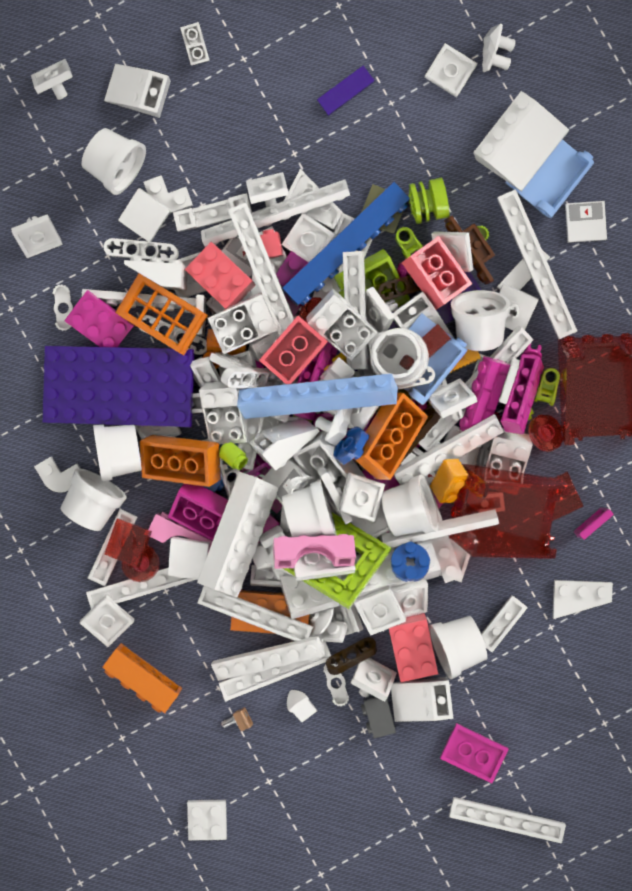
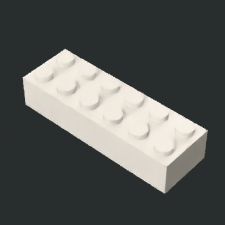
[197,472,278,597]

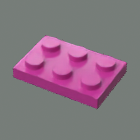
[64,290,134,347]
[440,723,509,783]

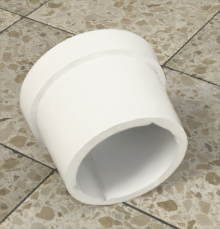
[82,128,146,195]
[451,290,510,351]
[370,328,429,387]
[93,425,142,482]
[61,469,126,531]
[382,475,439,536]
[282,479,336,537]
[429,616,487,679]

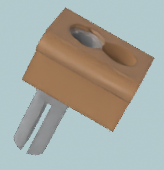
[221,707,253,731]

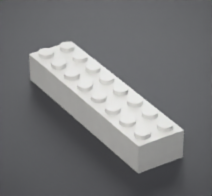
[280,539,441,619]

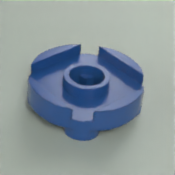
[333,427,369,465]
[391,542,430,582]

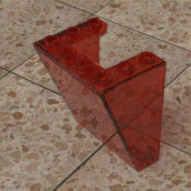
[558,333,632,445]
[448,464,570,559]

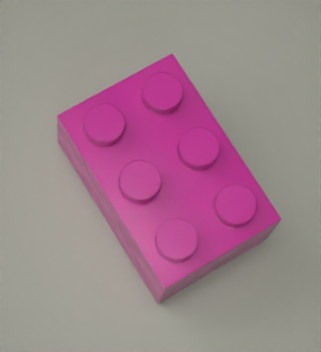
[168,484,228,541]

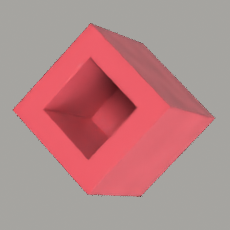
[260,229,284,259]

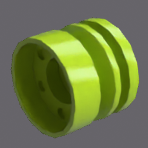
[408,177,450,224]

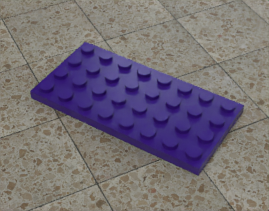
[43,346,194,427]

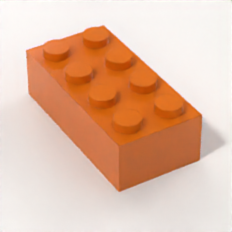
[353,393,428,480]
[140,435,221,487]
[230,590,309,634]
[102,643,182,713]

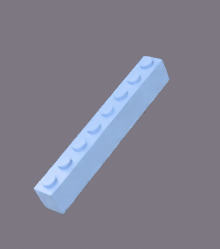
[237,374,398,419]

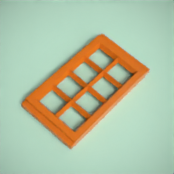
[115,273,208,355]

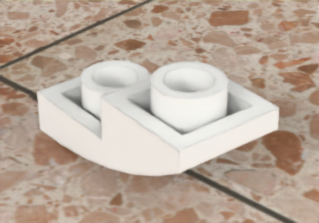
[180,22,209,65]

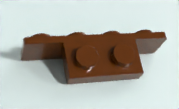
[444,216,495,285]

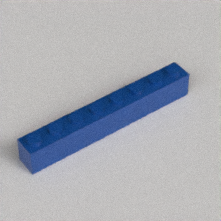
[282,182,409,306]

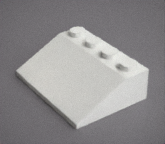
[474,91,569,192]

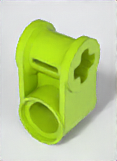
[395,227,423,259]
[534,368,560,406]

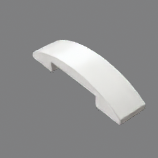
[173,193,252,232]

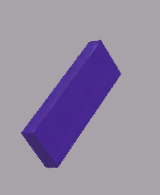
[317,65,375,116]

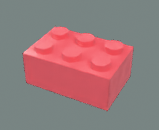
[402,236,472,310]
[184,242,256,309]
[259,315,329,384]
[389,613,438,682]

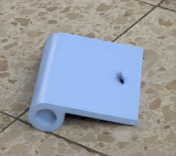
[505,140,594,218]
[404,313,468,405]

